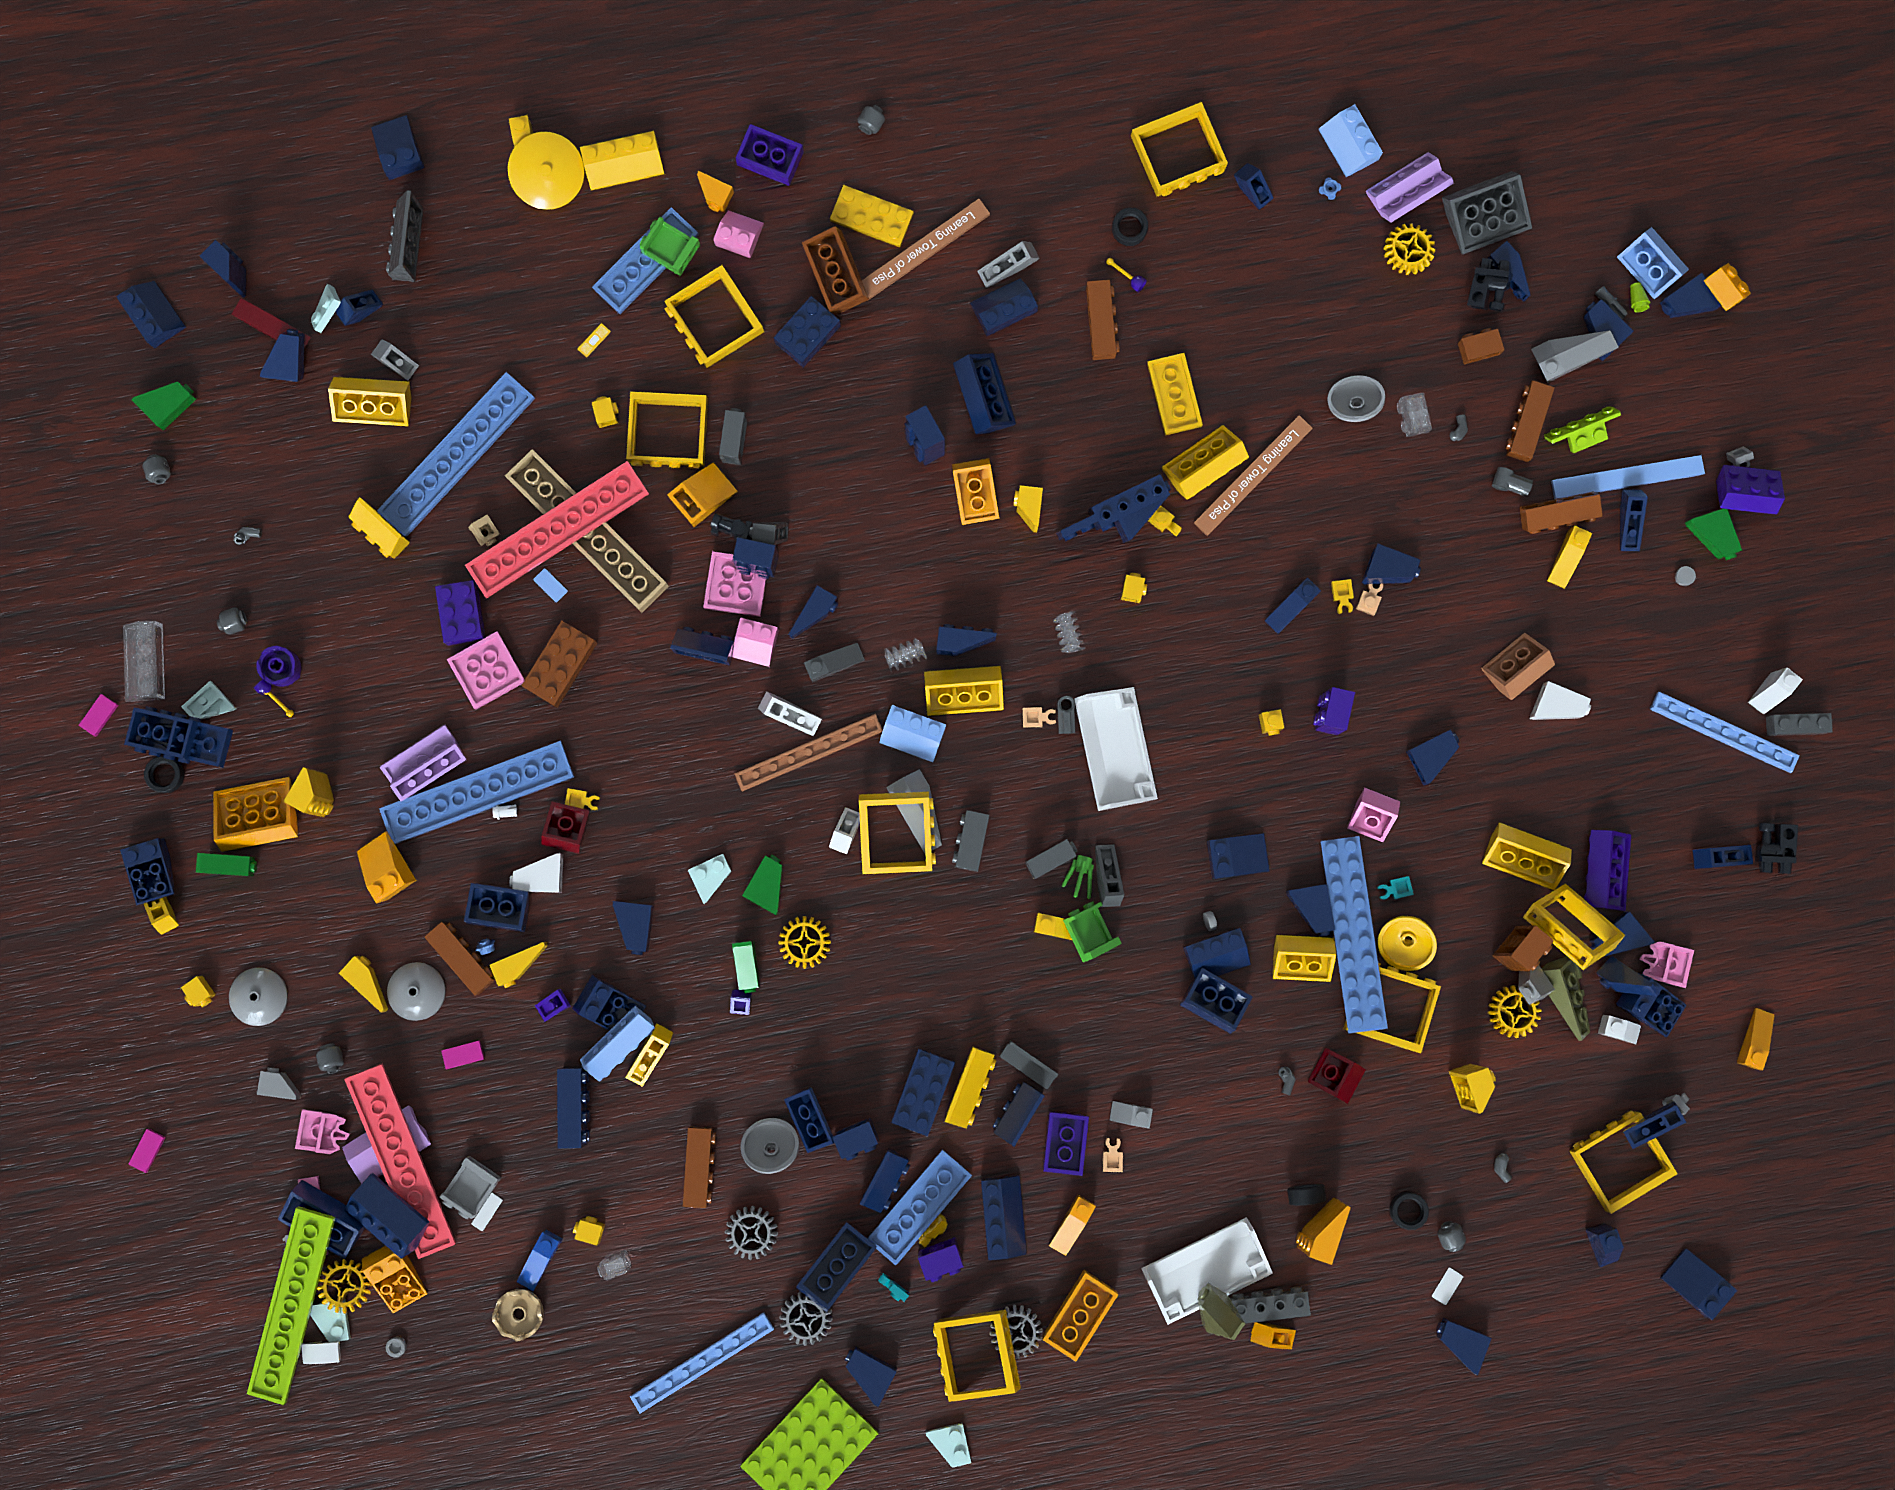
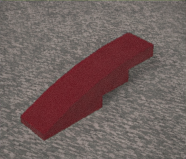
[231,298,311,348]

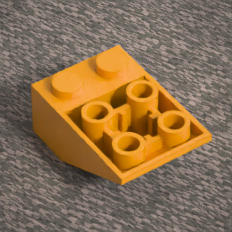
[667,463,738,527]
[362,1245,428,1313]

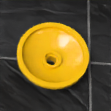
[1378,916,1437,971]

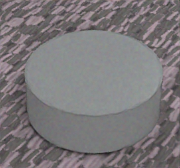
[1675,566,1696,586]
[1203,911,1217,931]
[386,1336,407,1357]

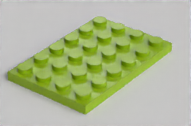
[740,1378,879,1490]

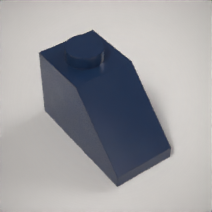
[1234,163,1274,210]
[335,289,383,326]

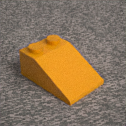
[952,458,999,525]
[357,831,417,904]

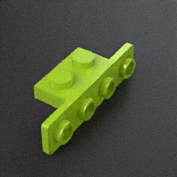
[1544,407,1621,453]

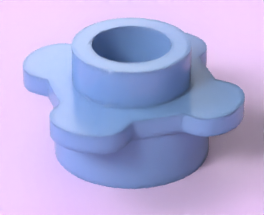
[1319,178,1341,200]
[475,939,495,955]

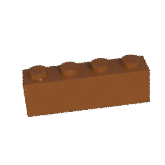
[1086,280,1119,360]
[1505,381,1555,462]
[1520,491,1602,534]
[425,922,495,996]
[683,1126,716,1208]

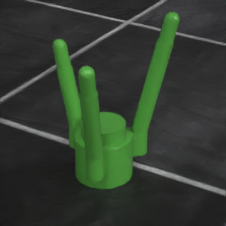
[1062,855,1094,899]

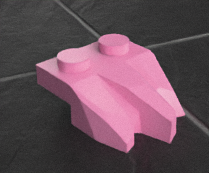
[1640,942,1694,988]
[295,1109,350,1154]

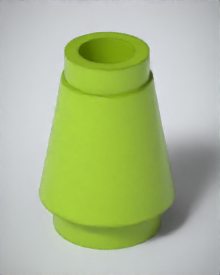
[1630,282,1650,312]

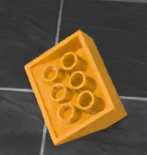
[213,777,298,852]
[1296,1197,1351,1265]

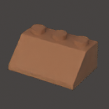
[1481,633,1555,700]

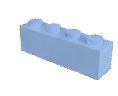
[580,1006,655,1082]

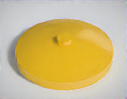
[508,132,584,209]

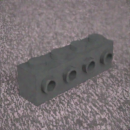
[1230,1287,1311,1323]

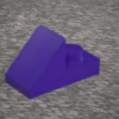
[535,989,571,1022]

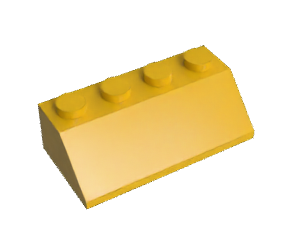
[580,131,664,190]
[328,377,411,426]
[1161,425,1249,500]
[924,666,1004,716]
[283,767,334,817]
[1482,823,1572,890]
[945,1046,996,1129]
[1449,1064,1496,1113]

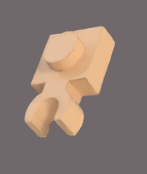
[1356,583,1383,616]
[1022,707,1056,728]
[1103,1138,1123,1172]

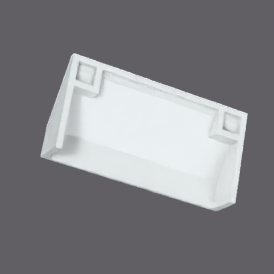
[1074,687,1158,811]
[1141,1217,1273,1324]

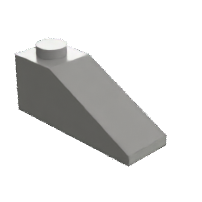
[977,241,1040,288]

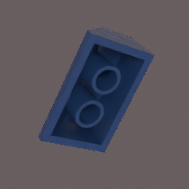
[200,240,246,298]
[970,278,1038,336]
[116,281,186,348]
[670,627,734,665]
[464,883,529,932]
[1183,928,1251,979]
[1180,968,1253,1034]
[992,1081,1045,1147]
[784,1087,834,1153]
[860,1148,910,1213]

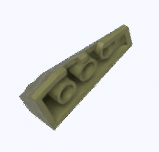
[1542,956,1590,1041]
[1197,1283,1245,1340]

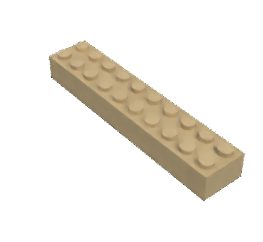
[505,449,669,613]

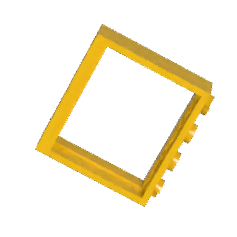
[1131,102,1228,197]
[665,265,764,368]
[626,392,708,469]
[859,792,936,874]
[1523,883,1625,970]
[1343,963,1441,1053]
[1570,1111,1677,1214]
[933,1310,1021,1402]

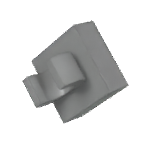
[1726,446,1754,467]
[1662,1093,1690,1115]

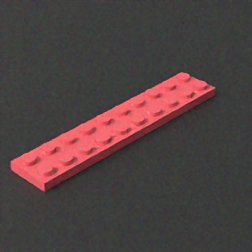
[465,461,649,598]
[344,1063,456,1259]

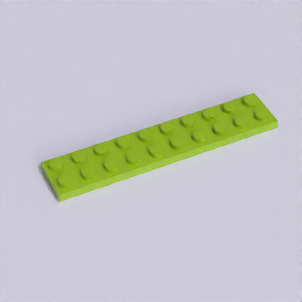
[247,1206,336,1405]

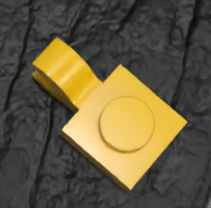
[1148,506,1182,536]

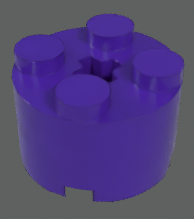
[256,646,301,687]

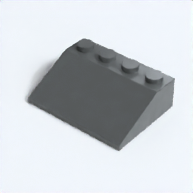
[1442,171,1532,254]
[386,190,423,282]

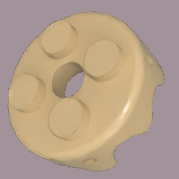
[492,1289,544,1341]

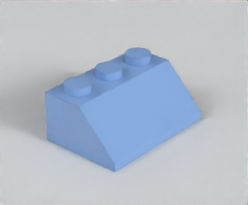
[1319,104,1383,177]
[1617,227,1689,299]
[879,705,946,762]

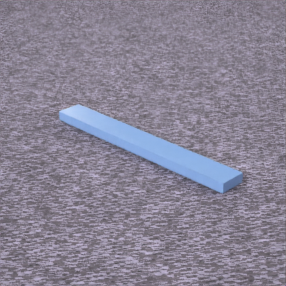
[1551,455,1705,499]
[1650,692,1800,773]
[630,1312,774,1413]

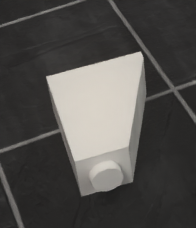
[1748,668,1803,714]
[1530,681,1591,720]
[510,854,564,893]

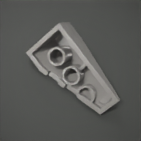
[1531,330,1619,383]
[886,769,942,855]

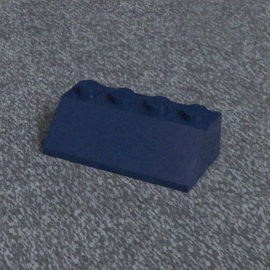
[953,353,1016,434]
[345,1173,430,1259]
[981,1175,1027,1260]
[278,1180,365,1259]

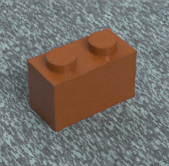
[1458,328,1504,365]

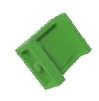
[640,217,700,276]
[1063,901,1122,962]

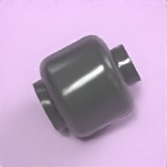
[857,105,885,135]
[142,454,171,484]
[217,607,248,635]
[316,1043,344,1074]
[1437,1221,1466,1252]

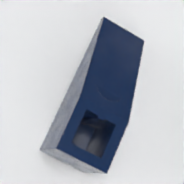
[1488,241,1531,302]

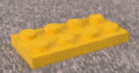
[830,185,914,247]
[1147,353,1203,436]

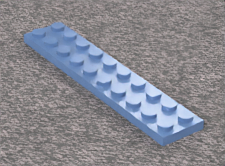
[377,372,535,537]
[379,741,574,844]
[1321,836,1388,1034]

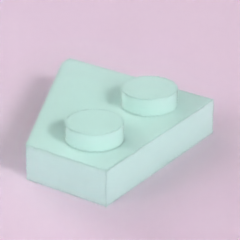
[311,284,341,333]
[181,681,237,720]
[688,854,731,904]
[310,1299,351,1342]
[926,1423,971,1468]

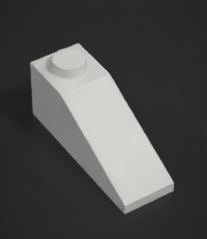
[758,691,822,736]

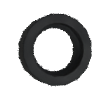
[1112,208,1148,246]
[144,756,184,793]
[1287,1184,1326,1206]
[1389,1192,1429,1230]

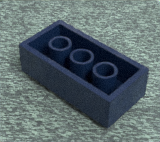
[904,405,945,465]
[891,1048,955,1137]
[557,1067,590,1149]
[796,1222,877,1312]

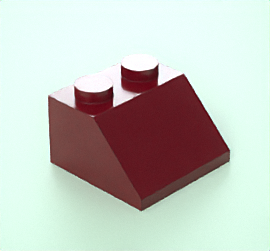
[541,801,589,854]
[1308,1048,1366,1104]

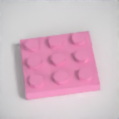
[703,551,766,617]
[447,631,525,710]

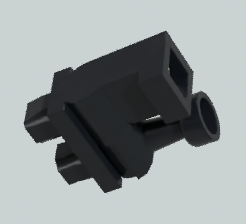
[1467,258,1513,311]
[710,513,753,540]
[1755,823,1798,874]

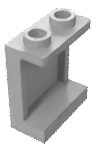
[440,1156,502,1219]

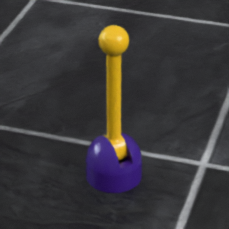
[1106,258,1147,292]
[254,680,294,717]

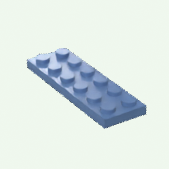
[592,207,699,314]
[867,1149,972,1265]

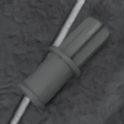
[1595,286,1628,319]

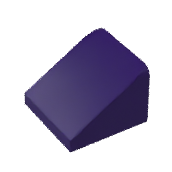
[730,989,752,1015]

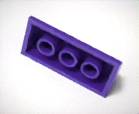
[1584,830,1631,911]

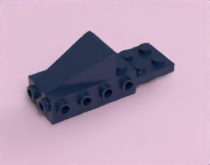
[1056,474,1171,543]
[124,706,233,768]

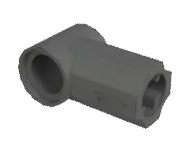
[1491,467,1533,497]
[1056,696,1075,734]

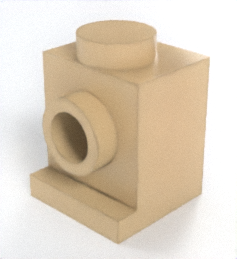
[468,515,500,547]

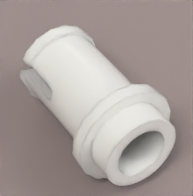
[493,804,517,820]

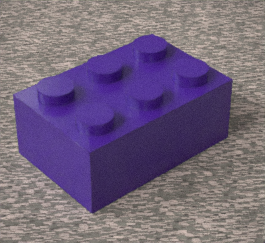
[736,124,804,186]
[1716,465,1785,514]
[435,580,486,646]
[1313,687,1355,735]
[1043,1111,1089,1176]
[918,1237,963,1282]

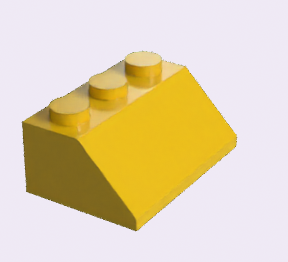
[349,497,410,559]
[1273,935,1336,982]

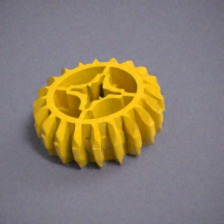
[1384,223,1435,275]
[778,916,831,969]
[1488,985,1542,1038]
[317,1259,372,1314]

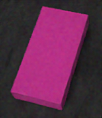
[78,694,119,737]
[441,1041,485,1069]
[128,1128,166,1173]

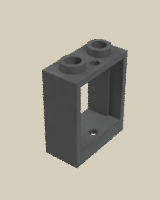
[719,408,747,465]
[1025,839,1077,880]

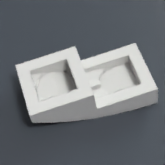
[302,1341,341,1364]

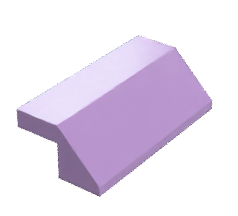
[1366,152,1454,222]
[380,724,466,801]
[342,1105,431,1184]

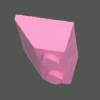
[714,210,764,258]
[732,618,779,667]
[1347,787,1400,842]

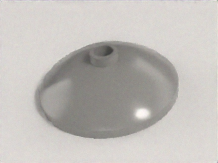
[1328,375,1385,422]
[387,962,446,1021]
[229,968,288,1026]
[741,1118,799,1174]

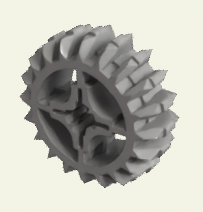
[725,1206,778,1260]
[780,1292,833,1346]
[990,1304,1043,1359]

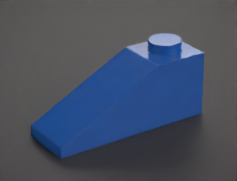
[517,1230,563,1291]

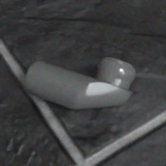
[1450,415,1468,441]
[233,527,262,545]
[1278,1066,1296,1095]
[1494,1153,1513,1183]

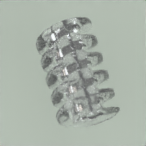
[1053,611,1085,653]
[885,638,927,673]

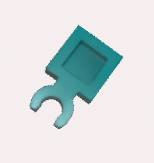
[1377,876,1414,899]
[878,1273,909,1302]

